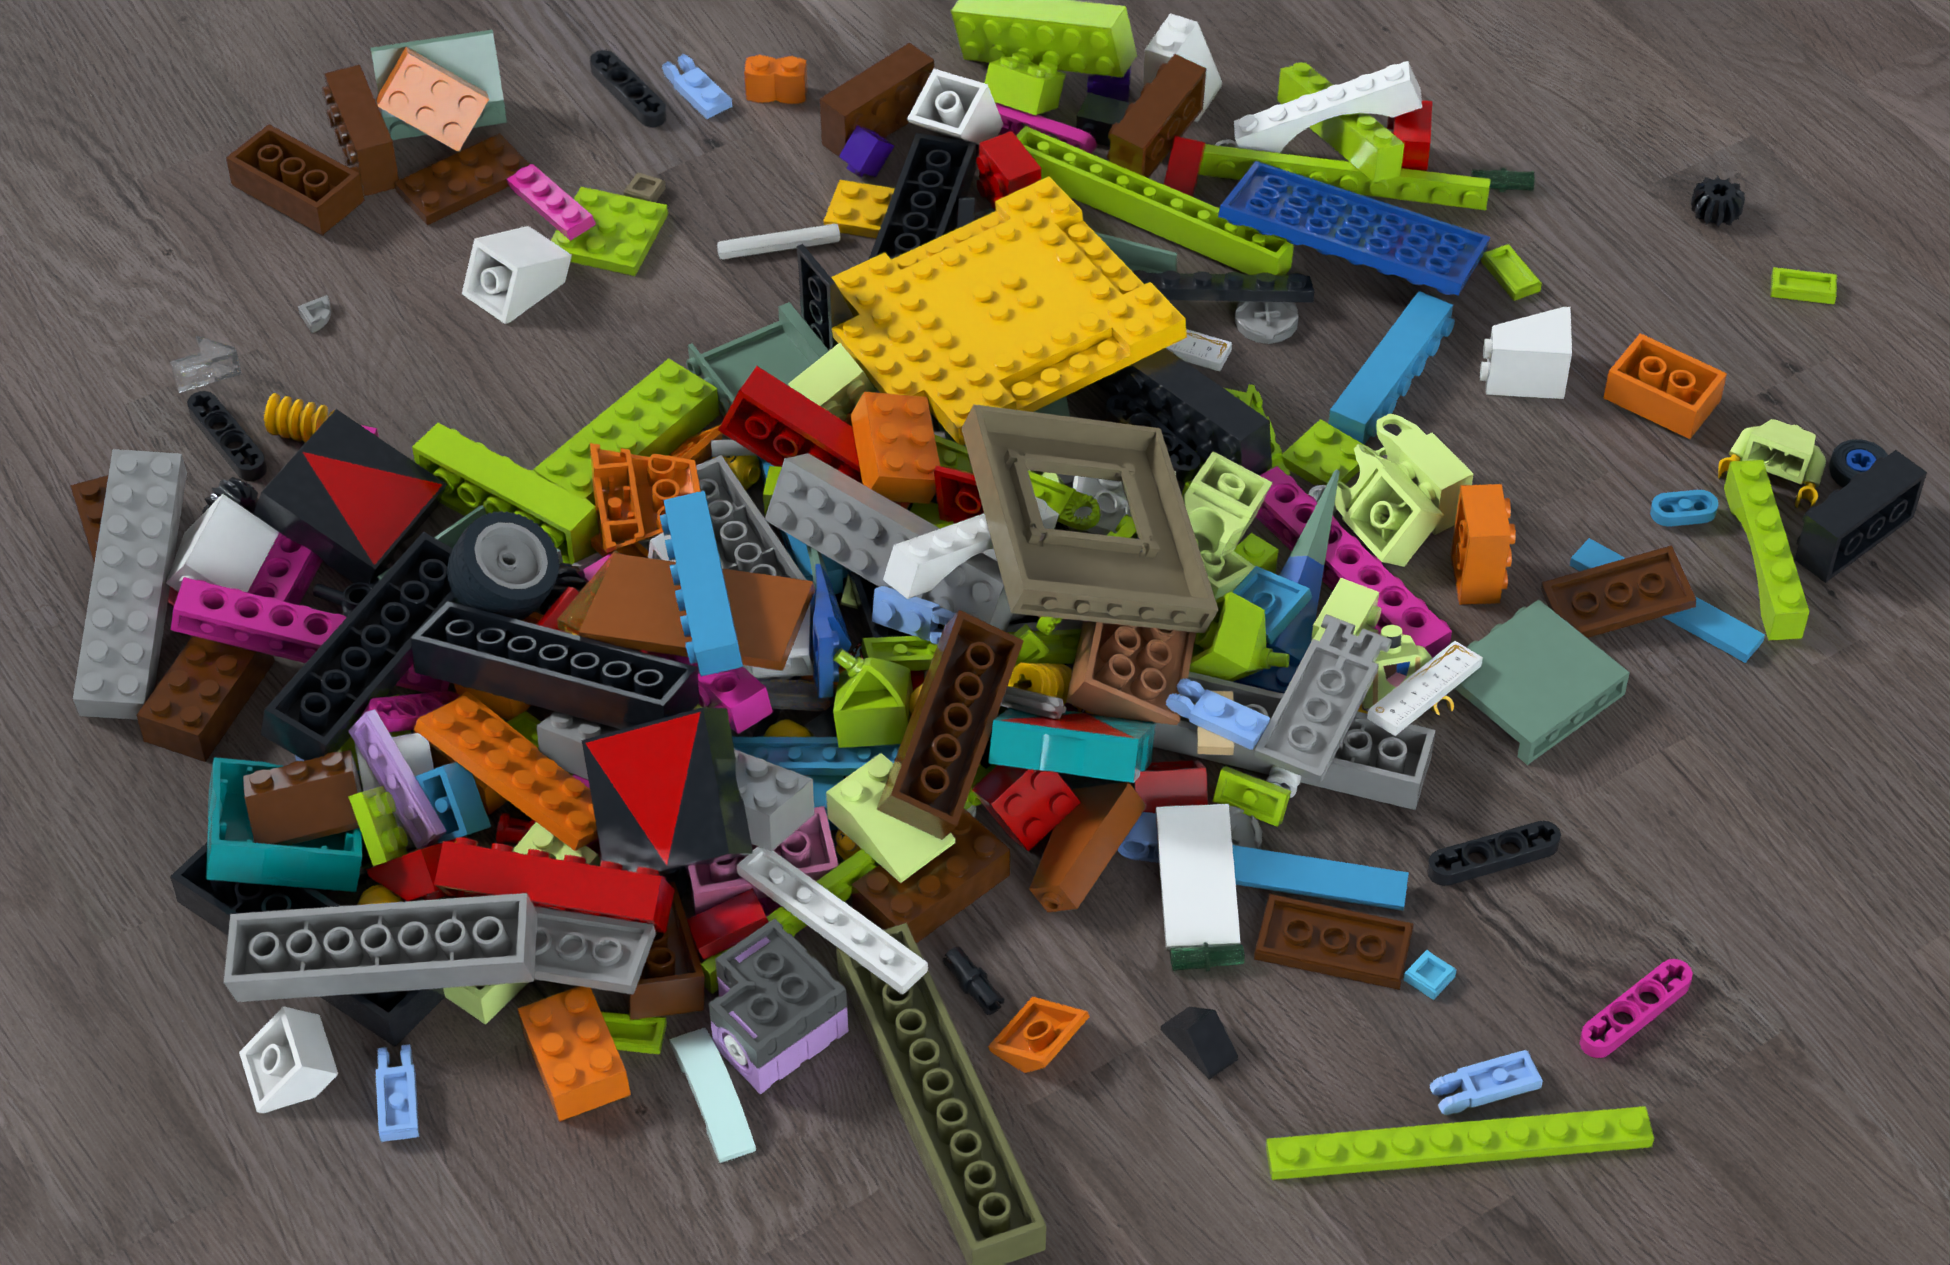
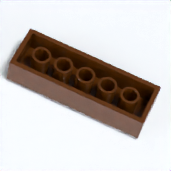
[876,610,1024,840]

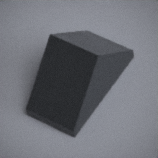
[1160,1006,1238,1080]

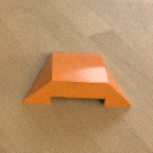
[590,443,701,553]

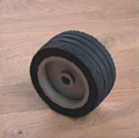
[447,511,559,620]

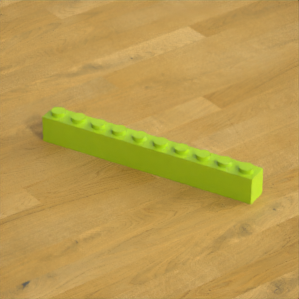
[1016,126,1294,275]

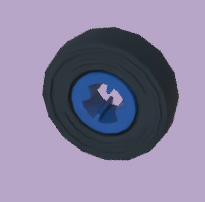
[1829,439,1888,487]

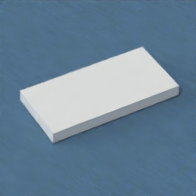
[1155,804,1240,950]

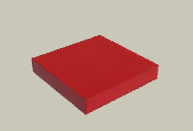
[687,888,769,960]

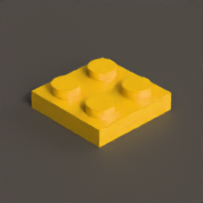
[824,180,895,238]

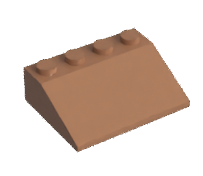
[1066,621,1196,725]

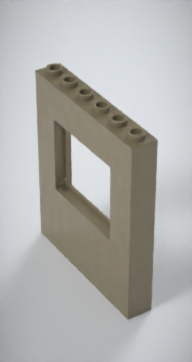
[961,404,1218,633]

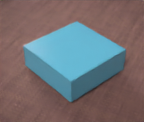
[1404,950,1457,1000]

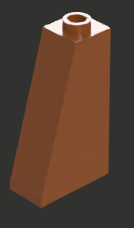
[1029,782,1146,912]

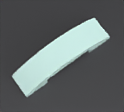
[669,1028,756,1163]

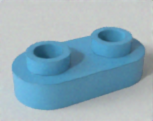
[1650,490,1718,527]

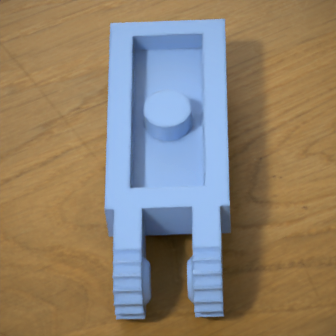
[662,54,732,119]
[872,586,956,644]
[1166,678,1270,750]
[376,1044,419,1142]
[1429,1050,1543,1116]

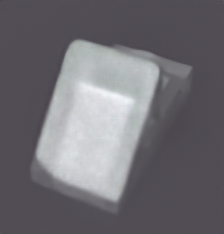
[170,336,242,393]

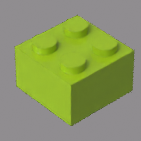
[984,53,1066,115]

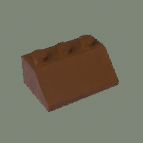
[243,750,362,846]

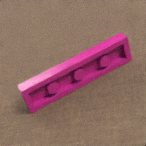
[507,164,596,241]

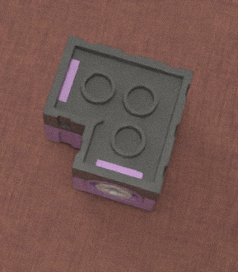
[709,918,849,1094]

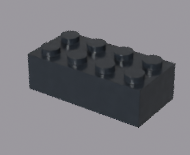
[1794,450,1927,583]

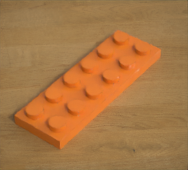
[414,696,598,851]

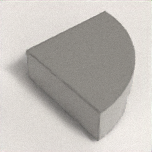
[298,295,331,333]

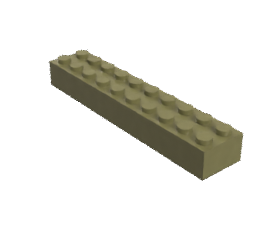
[836,923,1046,1265]

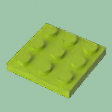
[550,186,668,276]

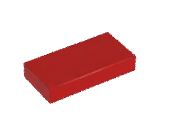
[1163,136,1206,197]

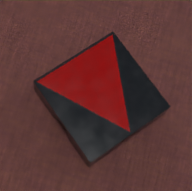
[253,409,447,584]
[582,707,753,876]

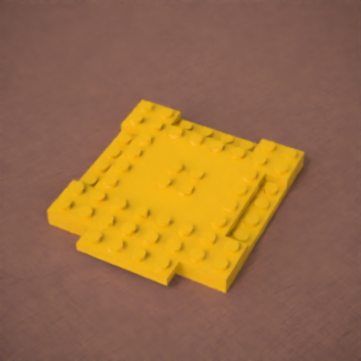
[831,176,1187,446]

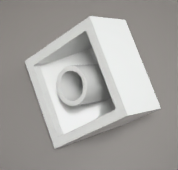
[239,1006,338,1113]

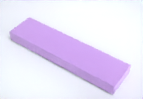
[348,709,447,850]

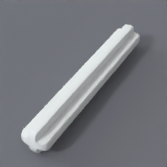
[717,224,840,260]

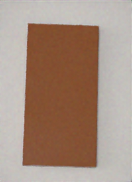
[579,553,815,671]

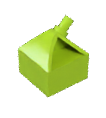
[1189,591,1290,682]
[833,648,913,748]

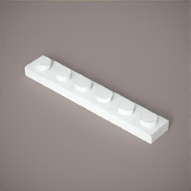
[737,846,928,995]

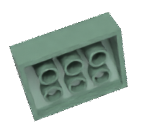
[370,30,507,140]

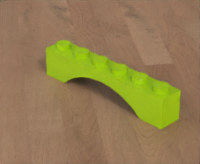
[1724,460,1809,641]

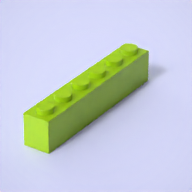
[1277,62,1404,182]

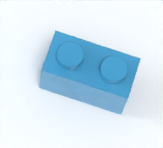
[415,762,491,844]

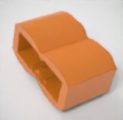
[744,55,808,104]

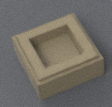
[624,172,666,203]

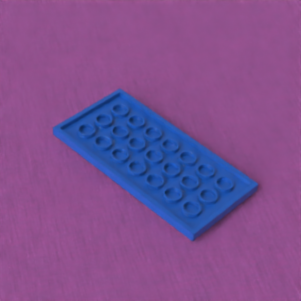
[1218,161,1491,296]

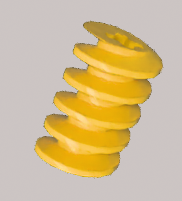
[264,393,335,443]
[1008,662,1072,705]

